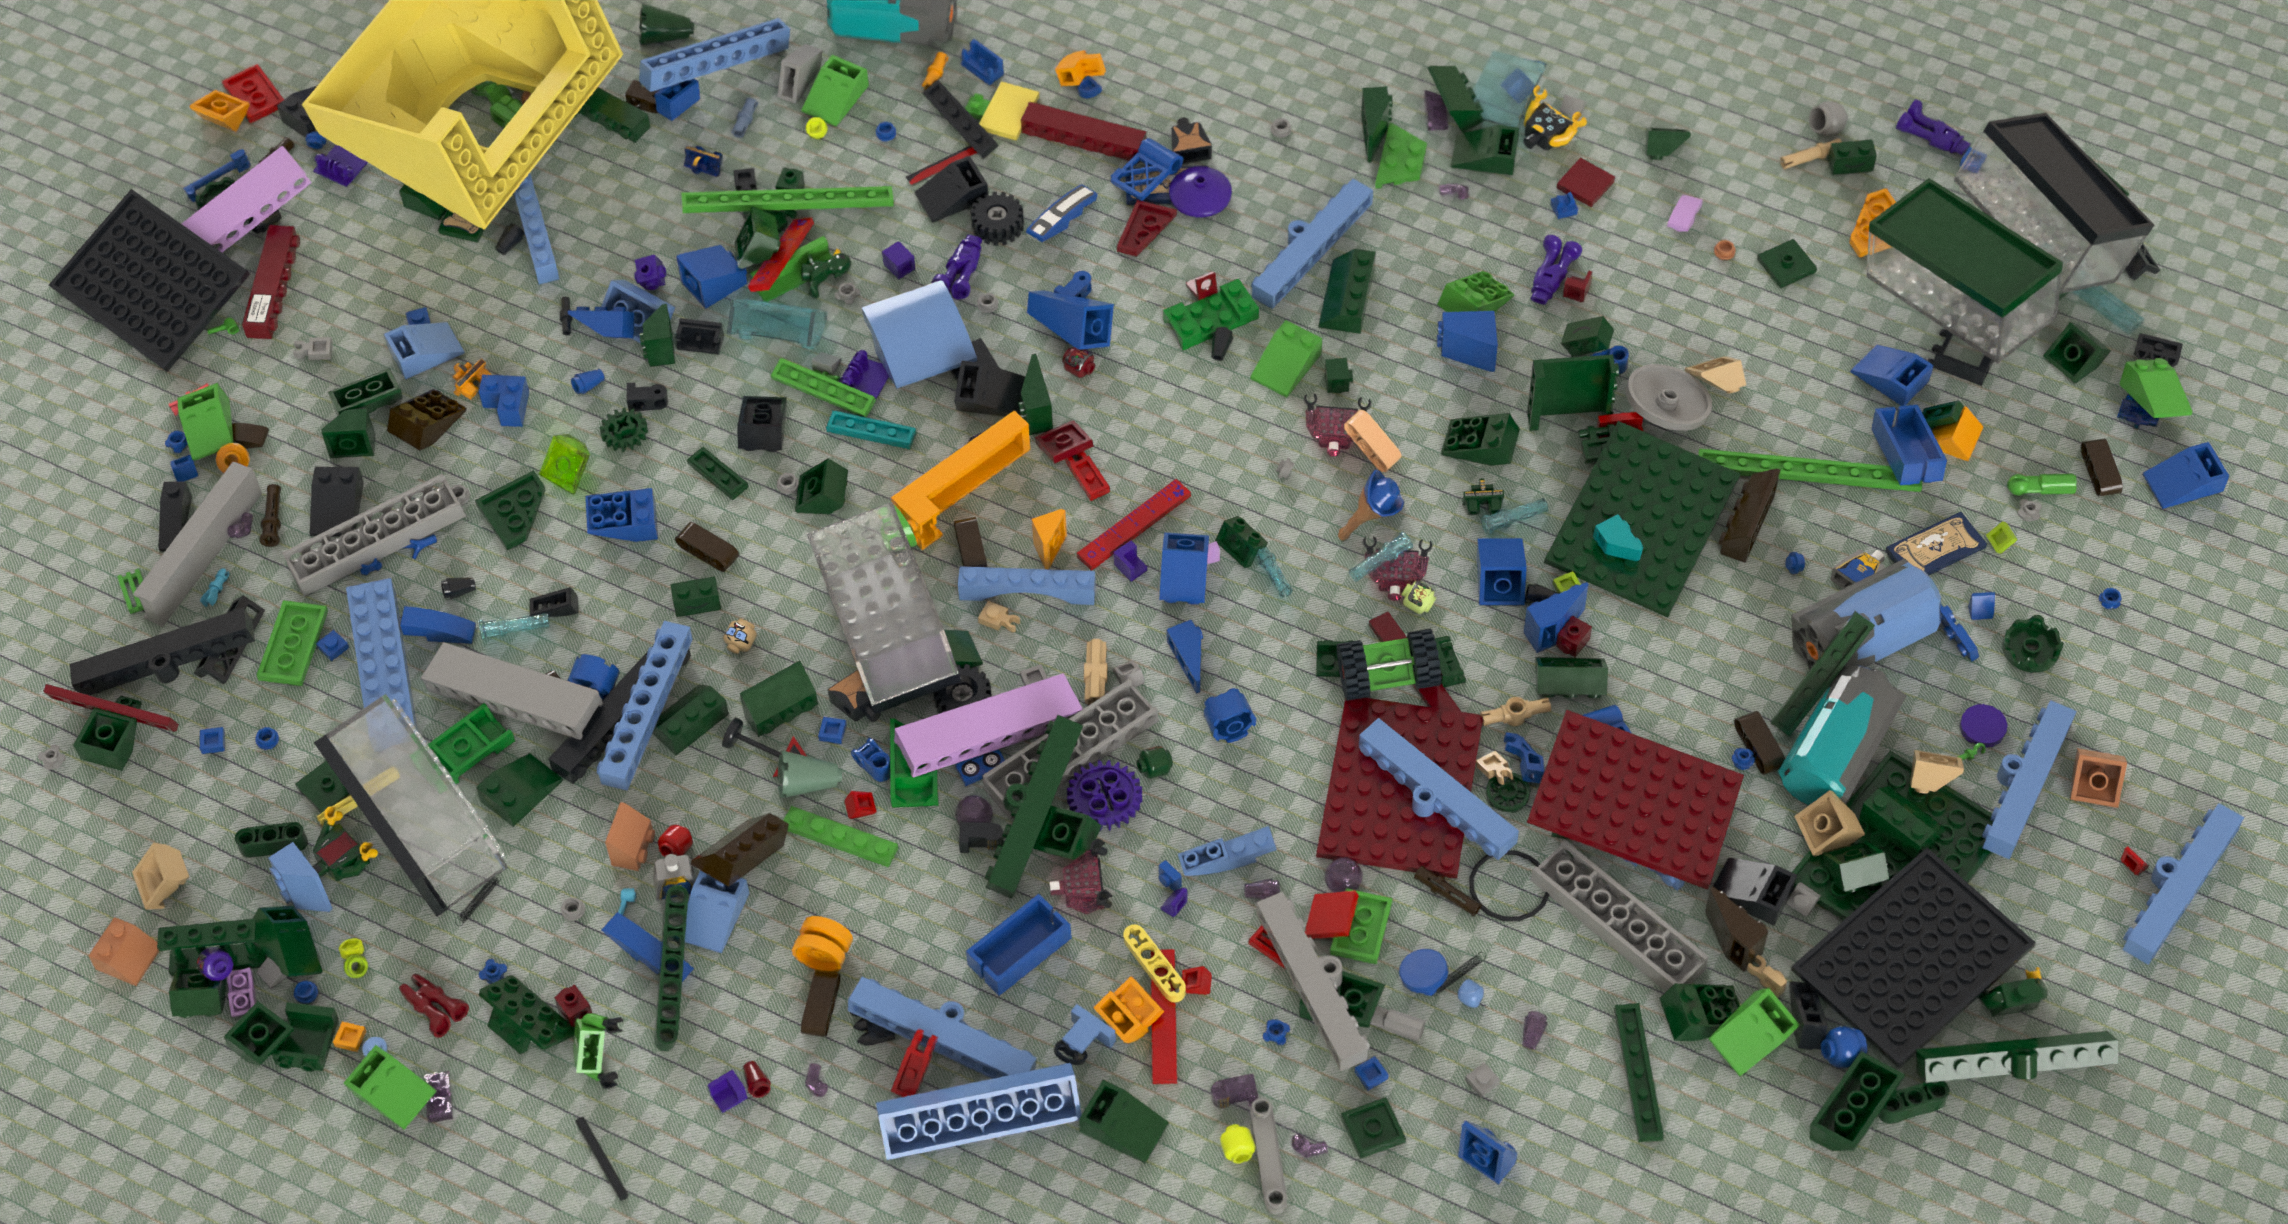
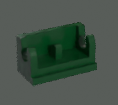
[1435,636,1466,688]

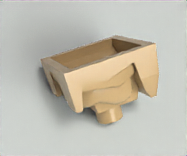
[132,843,189,910]

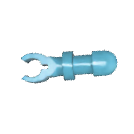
[200,568,230,607]

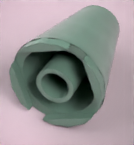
[778,751,842,798]

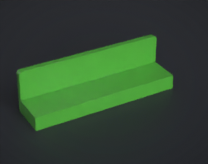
[750,236,832,302]

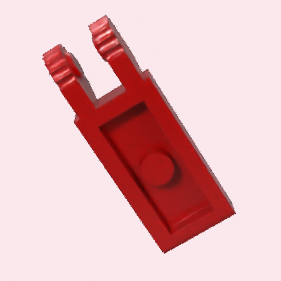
[1065,451,1110,501]
[891,1029,938,1097]

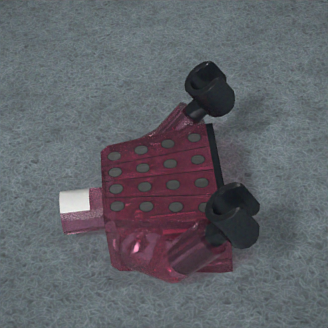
[1303,393,1372,456]
[1362,536,1433,601]
[1050,839,1113,914]

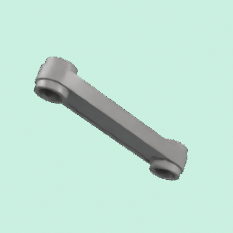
[1250,1098,1287,1215]

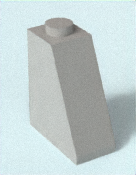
[777,44,823,104]

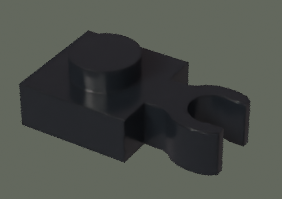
[733,168,757,191]

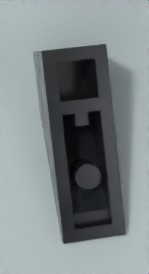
[158,482,192,551]
[1789,981,1828,1050]

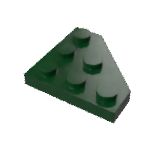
[475,470,545,551]

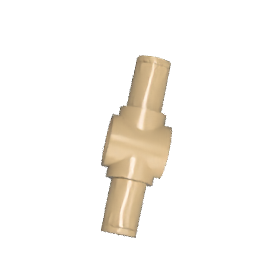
[1480,697,1551,727]

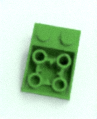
[801,55,869,127]
[1437,271,1515,312]
[177,383,234,461]
[1708,988,1800,1076]
[343,1045,436,1130]

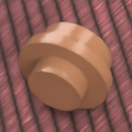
[1714,240,1736,260]

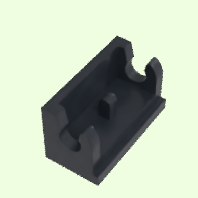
[676,318,724,355]

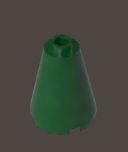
[639,4,694,45]

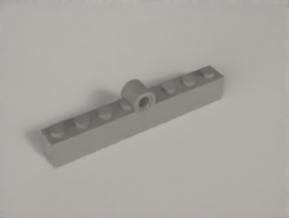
[1256,892,1370,1071]

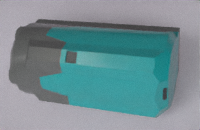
[827,0,957,46]
[1778,665,1907,805]

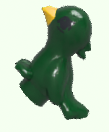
[801,248,851,299]

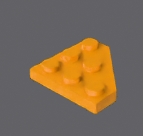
[1849,188,1896,258]

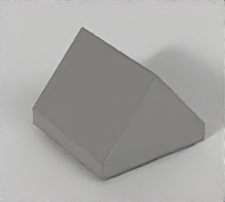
[1560,95,1587,116]

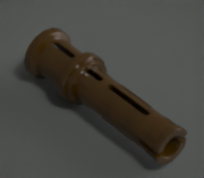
[259,484,281,547]

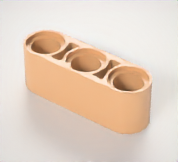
[1344,410,1401,472]

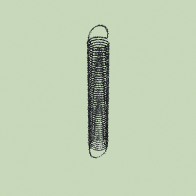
[455,872,502,926]
[1433,952,1486,996]

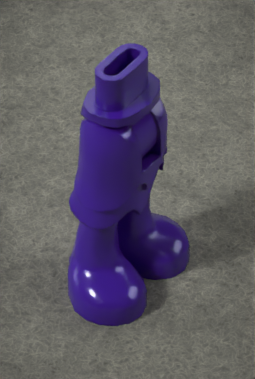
[1896,99,1971,156]
[1530,234,1583,305]
[931,235,982,299]

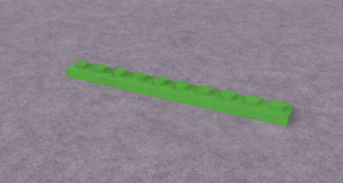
[681,186,894,213]
[1698,448,1922,492]

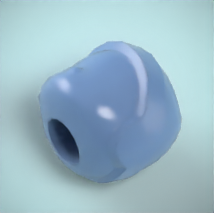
[1457,979,1484,1008]

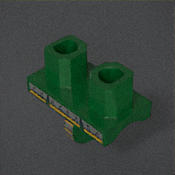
[1462,478,1504,515]

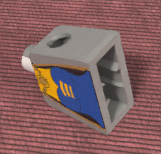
[1830,550,1885,589]
[653,854,699,900]

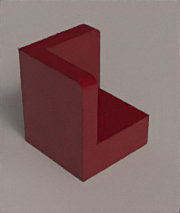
[1563,270,1593,303]

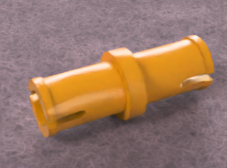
[922,52,949,90]

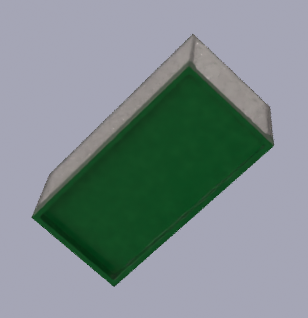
[1867,178,2063,364]

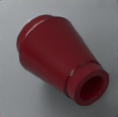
[743,1061,771,1098]

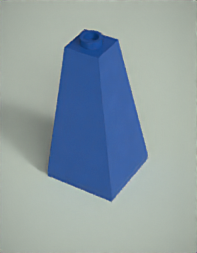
[1027,290,1114,350]

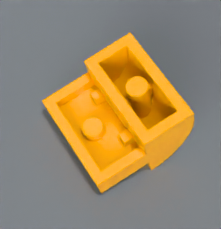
[1093,976,1165,1043]

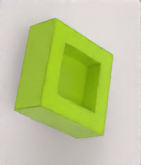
[1986,521,2018,554]
[1552,571,1581,593]

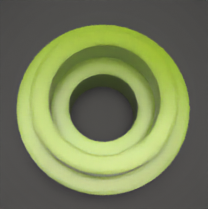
[343,954,368,978]

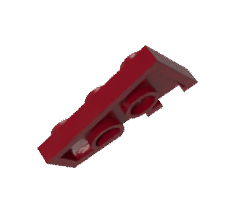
[1117,200,1177,257]

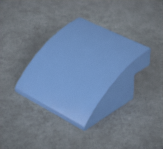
[862,280,978,389]

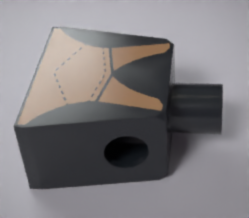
[1171,117,1212,164]
[827,667,881,722]

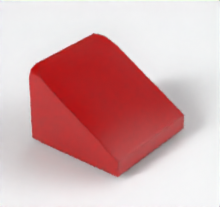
[844,791,877,819]
[2120,846,2149,876]
[1182,966,1212,995]

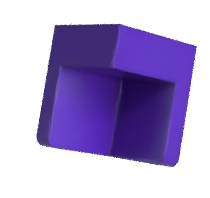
[882,241,916,280]
[1114,540,1148,582]
[707,1069,748,1113]

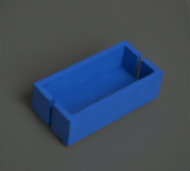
[1871,404,1947,485]
[966,894,1072,996]

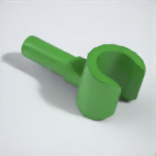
[207,318,239,334]

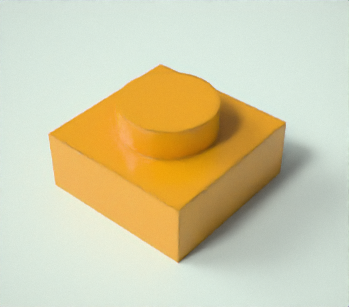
[333,1021,366,1052]

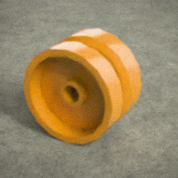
[792,916,853,972]

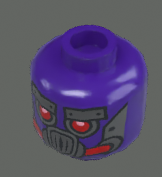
[197,947,233,981]

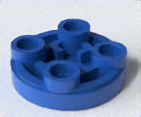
[1399,949,1449,996]

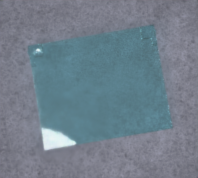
[1474,51,1547,127]

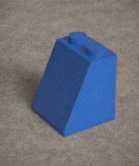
[676,245,747,309]
[1437,311,1498,372]
[1159,532,1209,605]
[1477,538,1527,605]

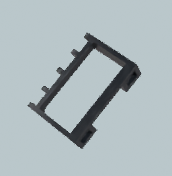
[1926,295,2015,386]

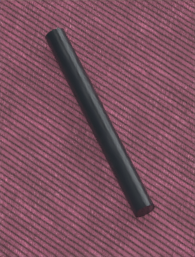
[575,1117,629,1201]

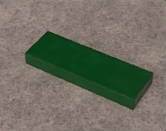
[687,447,749,500]

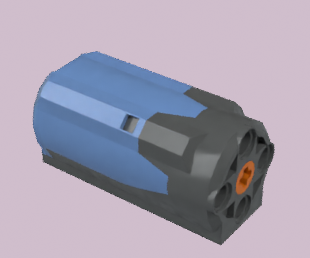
[1791,558,1941,669]

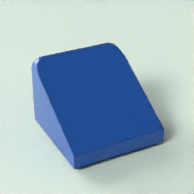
[170,455,198,482]
[1968,592,1995,620]

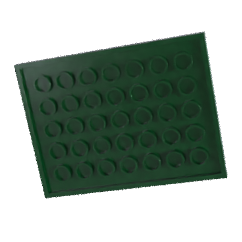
[1544,421,1740,618]
[1792,750,1993,921]

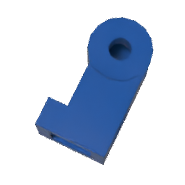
[1054,271,1092,298]

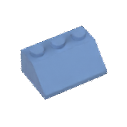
[601,280,675,346]
[268,842,333,912]

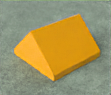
[190,90,249,132]
[1932,406,1983,461]
[1032,509,1067,569]

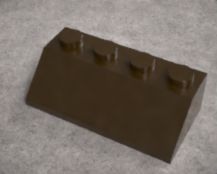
[1718,468,1781,563]
[691,813,789,887]

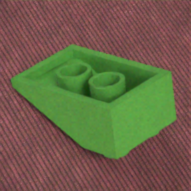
[1250,320,1322,398]
[2119,358,2193,418]

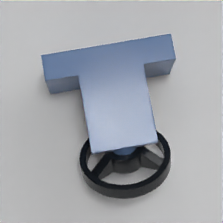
[1054,1004,1116,1065]

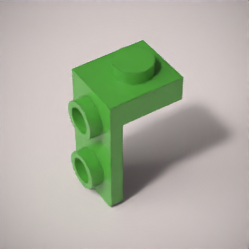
[470,81,513,106]

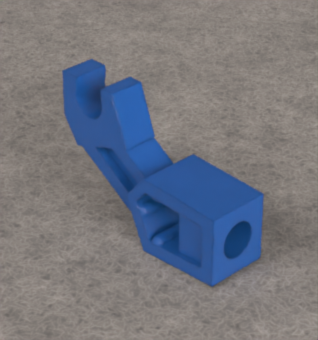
[1504,732,1544,783]

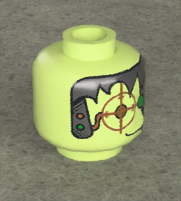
[1401,581,1436,614]

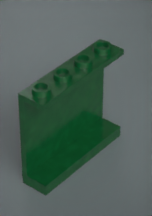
[1527,355,1619,431]

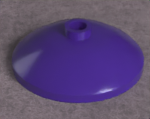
[1169,166,1232,217]

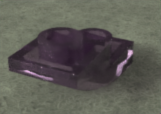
[425,1071,453,1123]

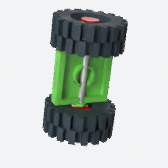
[1337,629,1441,701]

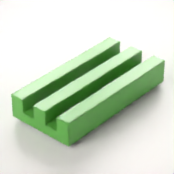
[117,568,144,614]

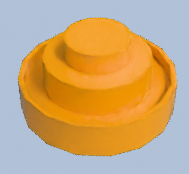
[216,443,250,473]

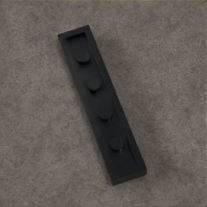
[923,80,999,159]

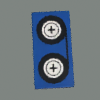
[955,749,1005,786]

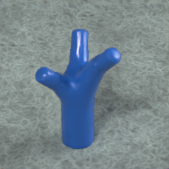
[404,534,437,559]

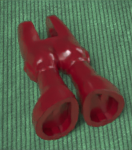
[399,973,469,1038]

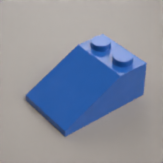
[1458,1121,1518,1185]

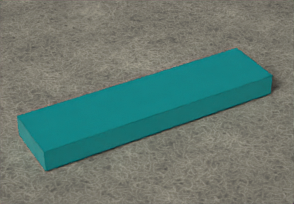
[826,410,917,450]

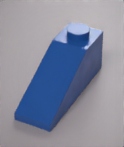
[1166,620,1203,694]

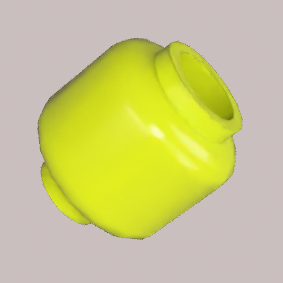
[1220,1124,1255,1164]

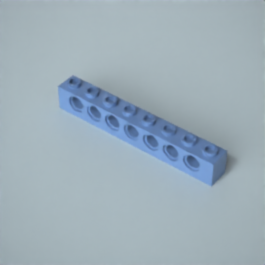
[639,18,790,92]
[597,621,693,791]

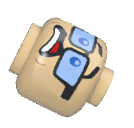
[723,619,757,654]

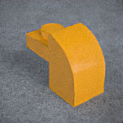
[1055,50,1106,86]

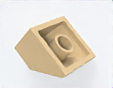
[1685,356,1746,393]
[1910,750,1964,793]
[1794,790,1865,856]

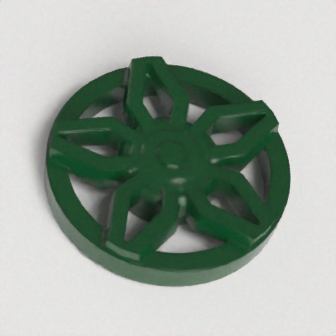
[1486,772,1530,813]

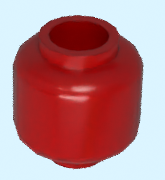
[658,825,693,857]

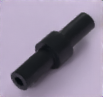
[560,297,573,335]

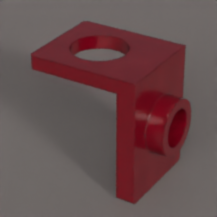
[1186,271,1218,300]

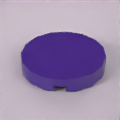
[1959,704,2008,747]

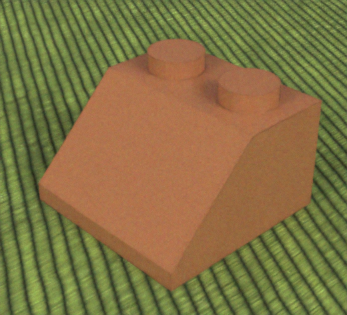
[2070,748,2127,808]
[605,802,655,871]
[88,917,159,986]

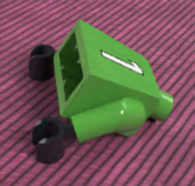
[573,1013,624,1089]

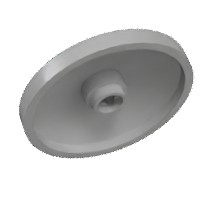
[1625,364,1712,431]

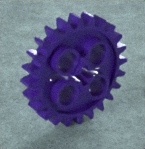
[1067,760,1143,831]

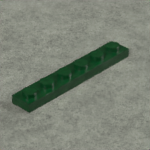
[1770,611,1875,737]
[1614,1003,1664,1143]

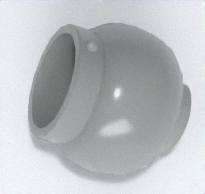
[1809,101,1848,136]

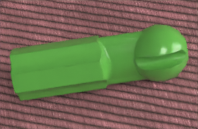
[2007,474,2077,496]

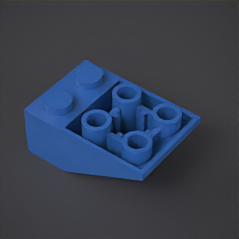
[1850,345,1934,406]
[2142,442,2229,509]
[585,488,658,542]
[1523,582,1589,653]

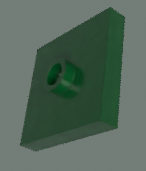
[1757,239,1817,288]
[295,761,350,813]
[1341,1097,1406,1159]

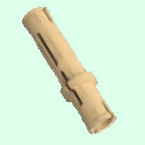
[1780,138,1842,170]

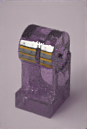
[1211,1074,1258,1108]

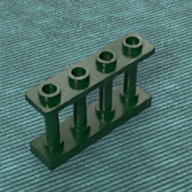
[157,918,268,976]

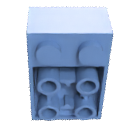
[384,322,465,379]
[685,870,749,953]

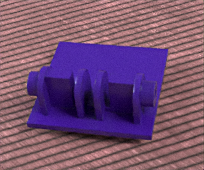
[313,145,368,187]
[839,350,889,399]

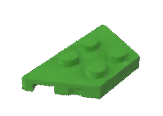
[1375,123,1427,189]

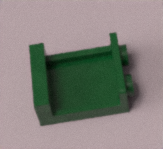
[271,1002,339,1072]

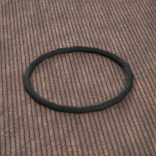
[1469,850,1549,921]

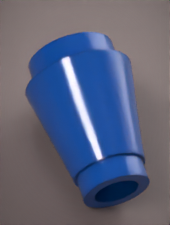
[571,369,605,394]

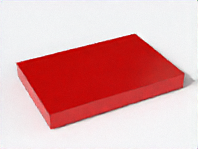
[221,64,284,124]

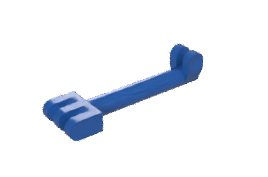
[183,149,251,202]

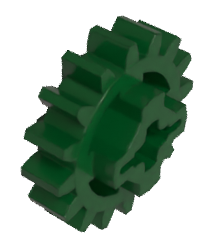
[599,408,648,452]

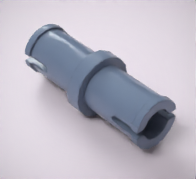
[731,98,758,138]

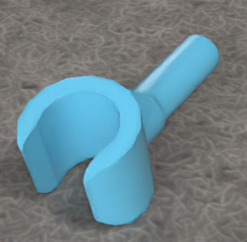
[618,888,636,915]

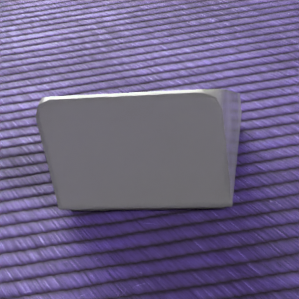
[812,352,841,375]
[1113,660,1145,687]
[257,958,287,989]

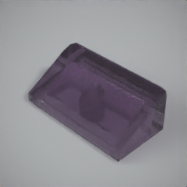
[1424,90,1448,131]

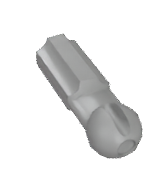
[1371,1006,1426,1042]

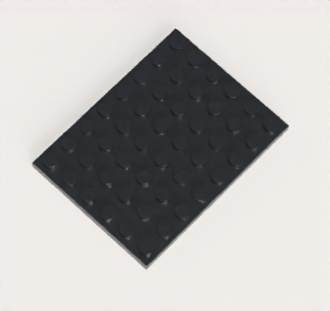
[49,189,250,372]
[1791,848,2036,1068]

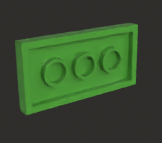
[256,600,328,686]

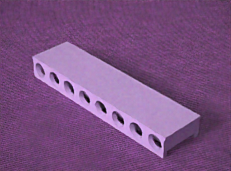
[182,146,311,252]
[894,673,1083,777]

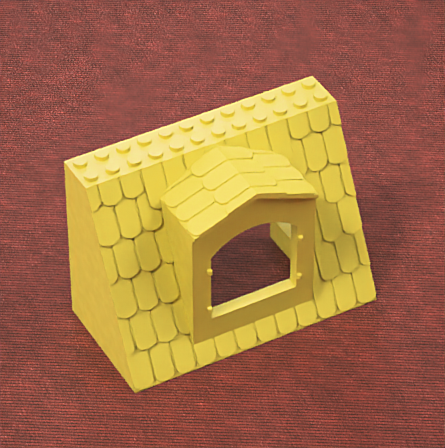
[302,0,623,230]

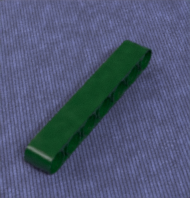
[654,885,688,1051]

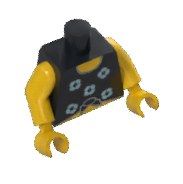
[1523,85,1587,150]

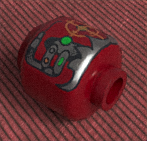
[1062,347,1096,378]

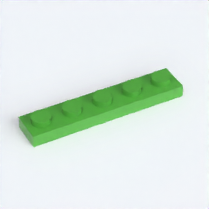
[771,358,876,417]
[783,806,898,868]

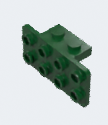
[479,975,575,1055]

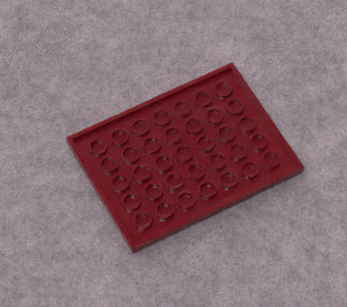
[1316,698,1483,879]
[1526,710,1744,890]

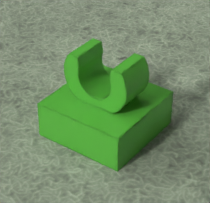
[965,93,990,120]

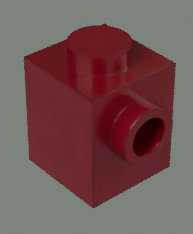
[1556,616,1592,658]
[554,984,592,1027]

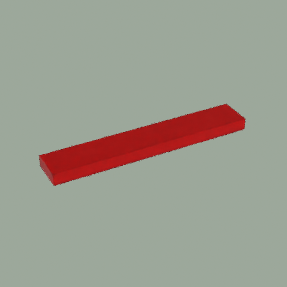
[1151,949,1177,1084]

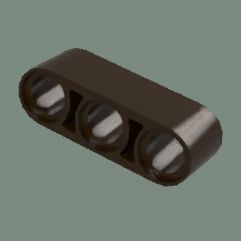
[2081,438,2123,497]
[954,517,987,567]
[675,522,739,572]
[1734,711,1785,775]
[801,970,841,1037]

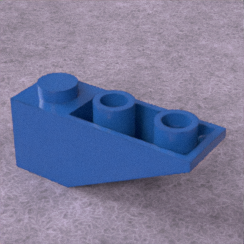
[568,307,634,338]

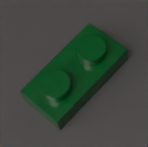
[1922,400,1964,428]

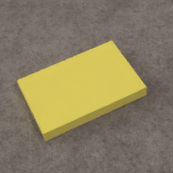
[979,81,1040,141]

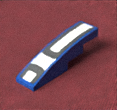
[1026,184,1098,242]

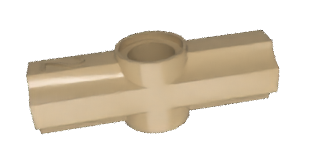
[1084,639,1108,705]

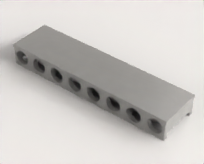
[133,461,262,627]
[283,473,466,597]
[421,642,603,740]
[982,679,1159,820]
[1530,839,1708,992]

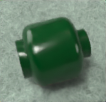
[1136,746,1173,779]

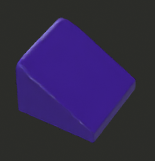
[1160,887,1188,918]

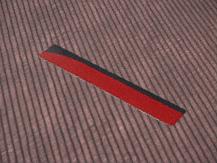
[906,146,977,185]

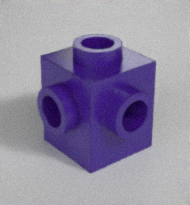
[634,254,667,290]

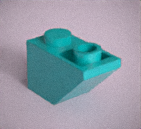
[1593,514,1643,561]

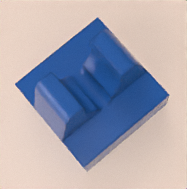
[1550,192,1578,219]

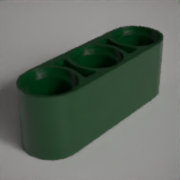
[235,822,308,858]
[1878,1081,1950,1124]

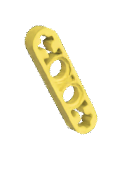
[1124,925,1186,1002]

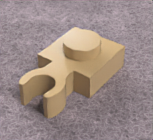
[978,601,1020,632]
[1476,751,1513,785]

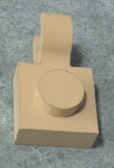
[1747,955,1787,998]

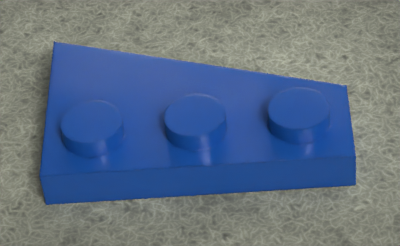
[1940,604,1979,662]

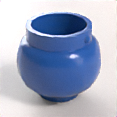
[1821,1026,1867,1068]

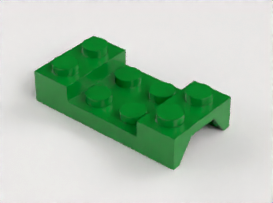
[1163,278,1259,350]
[410,703,515,796]
[890,718,939,808]

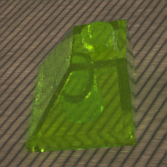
[539,434,590,495]

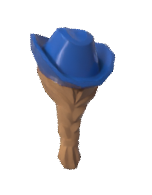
[1338,469,1405,541]

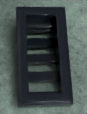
[530,587,578,619]

